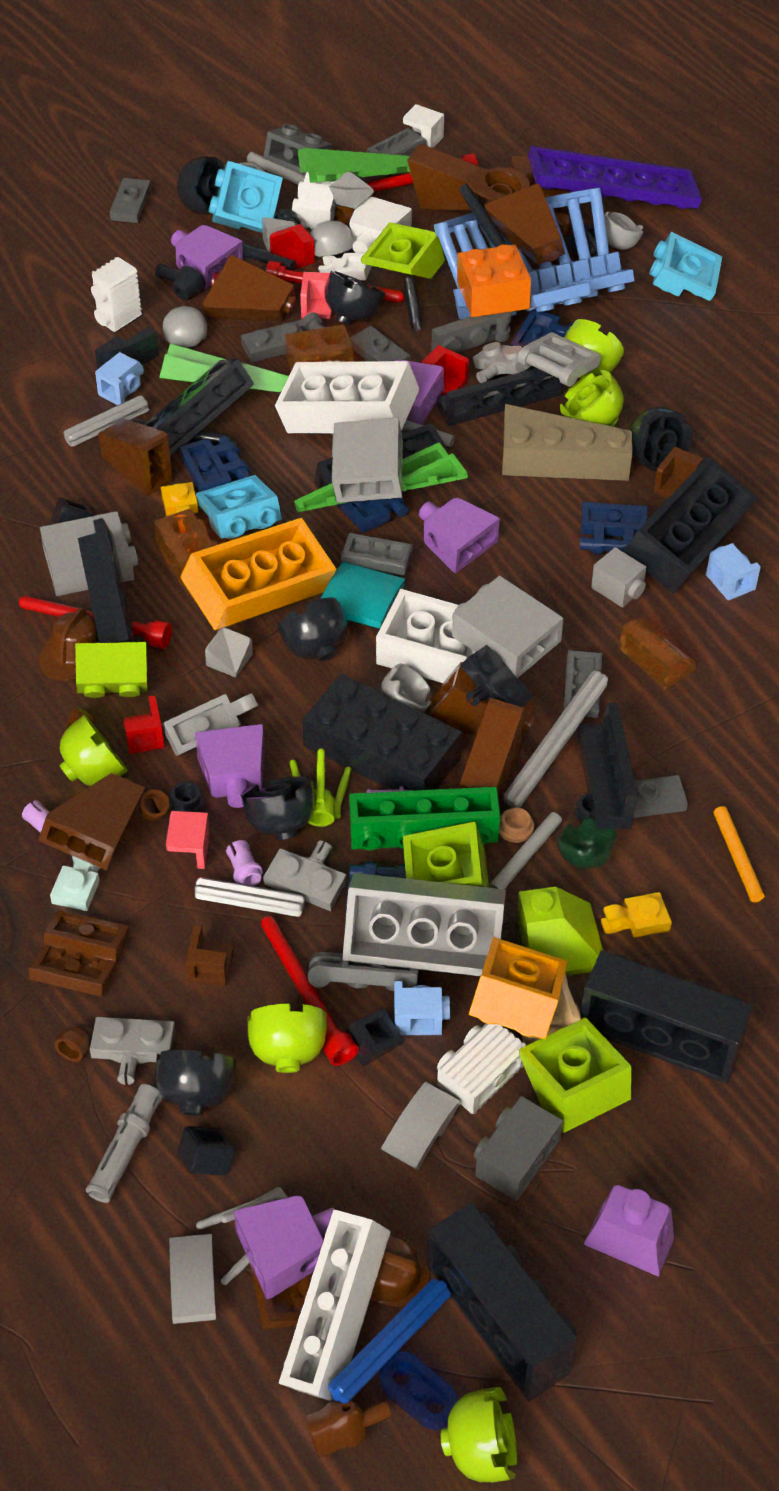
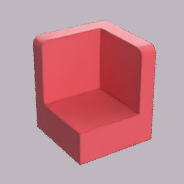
[301,272,332,319]
[166,811,210,869]

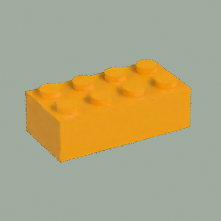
[180,518,337,630]

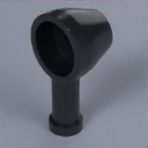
[155,264,206,300]

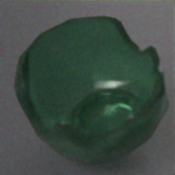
[557,818,618,869]

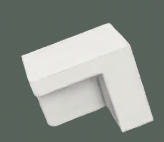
[403,104,444,148]

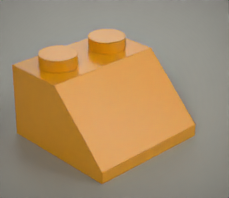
[469,937,568,1039]

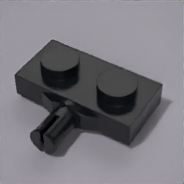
[460,645,534,707]

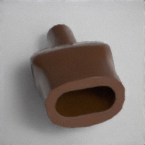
[305,1400,392,1457]

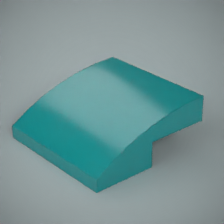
[321,562,405,629]

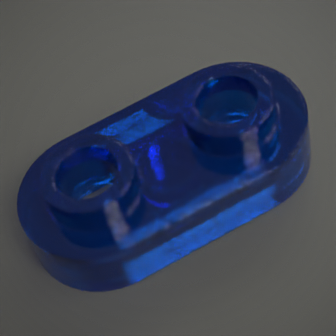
[380,1352,457,1430]

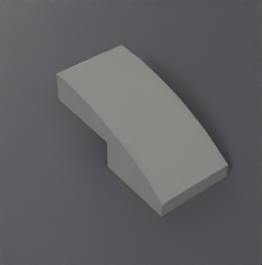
[381,1082,461,1171]
[169,1234,216,1324]

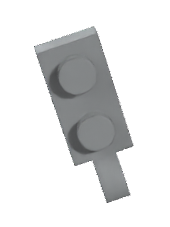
[161,693,258,756]

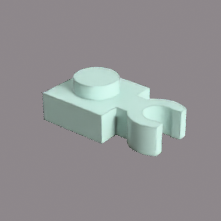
[50,856,100,911]

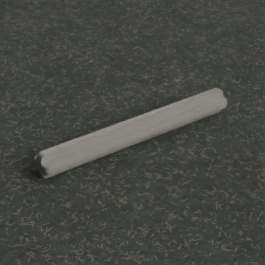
[504,670,608,808]

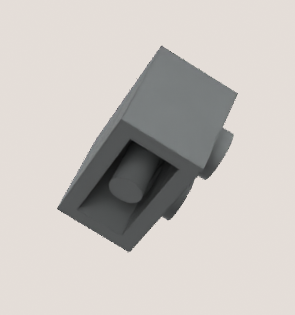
[263,124,332,175]
[474,1096,563,1201]

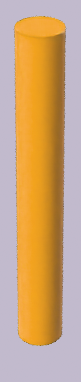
[713,806,765,902]

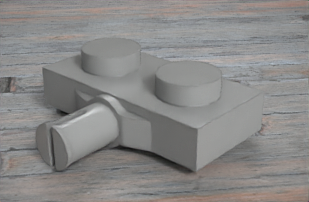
[472,342,531,383]
[263,841,347,911]
[90,1017,175,1085]

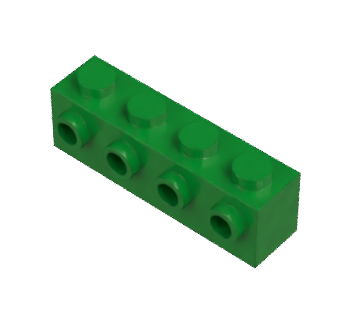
[349,787,500,850]

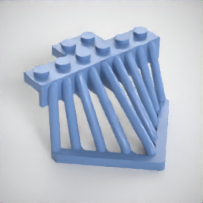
[434,187,634,319]

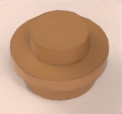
[499,808,534,843]

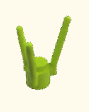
[290,748,352,827]

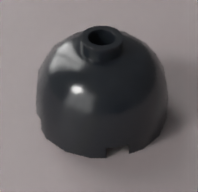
[177,157,225,214]
[324,271,386,325]
[629,406,692,472]
[277,597,348,662]
[240,776,316,840]
[155,1050,236,1116]

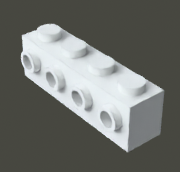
[279,1210,391,1401]

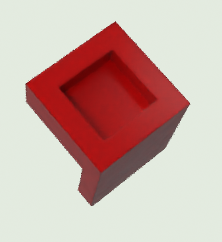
[270,224,315,270]
[422,345,469,395]
[123,695,164,754]

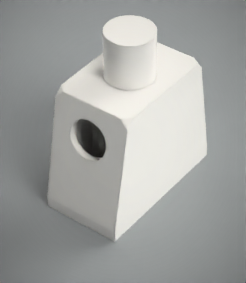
[349,196,412,253]

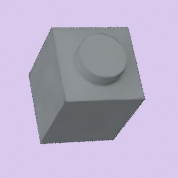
[591,547,646,608]

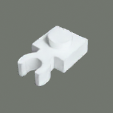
[318,253,372,280]

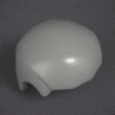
[604,211,643,250]
[309,220,353,257]
[162,306,207,348]
[381,663,431,713]

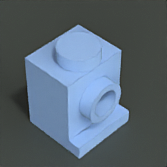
[95,352,144,405]
[706,543,761,601]
[394,981,450,1035]

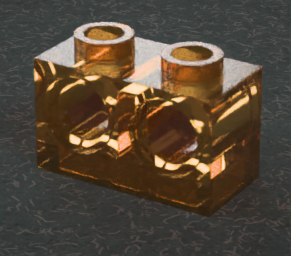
[285,324,353,371]
[154,508,218,586]

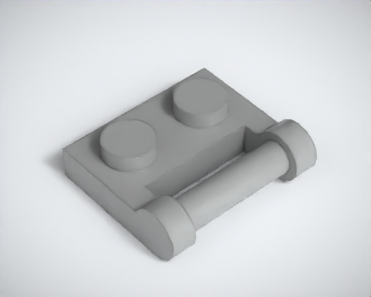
[517,332,601,387]

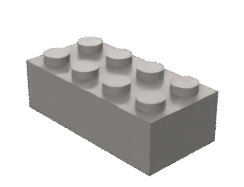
[342,873,506,976]

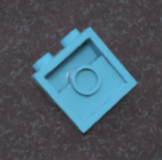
[208,161,283,233]
[649,232,722,301]
[196,475,282,539]

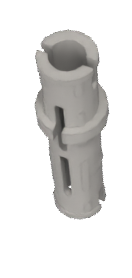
[86,1084,163,1203]

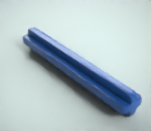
[328,1279,451,1404]

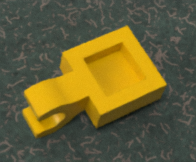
[161,482,198,531]
[601,892,672,938]

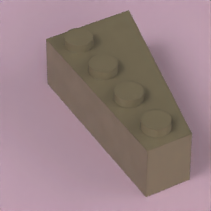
[502,404,632,481]

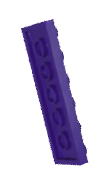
[528,146,702,209]

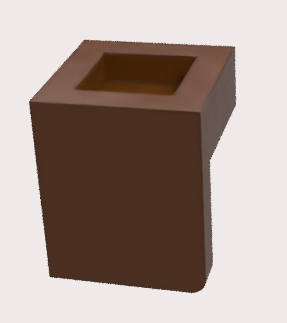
[654,447,703,498]
[185,924,234,986]

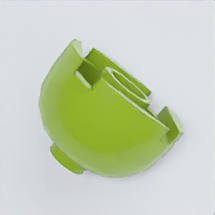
[564,319,625,378]
[560,370,624,427]
[59,715,128,786]
[247,1004,327,1073]
[441,1387,517,1482]

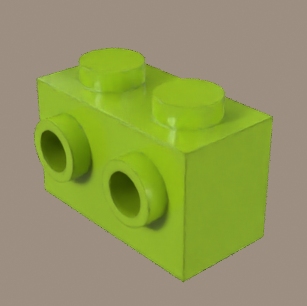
[75,642,147,698]

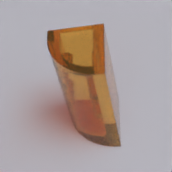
[619,618,696,689]

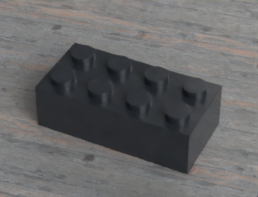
[623,456,758,594]
[302,673,462,791]
[580,950,753,1084]
[427,1202,577,1402]

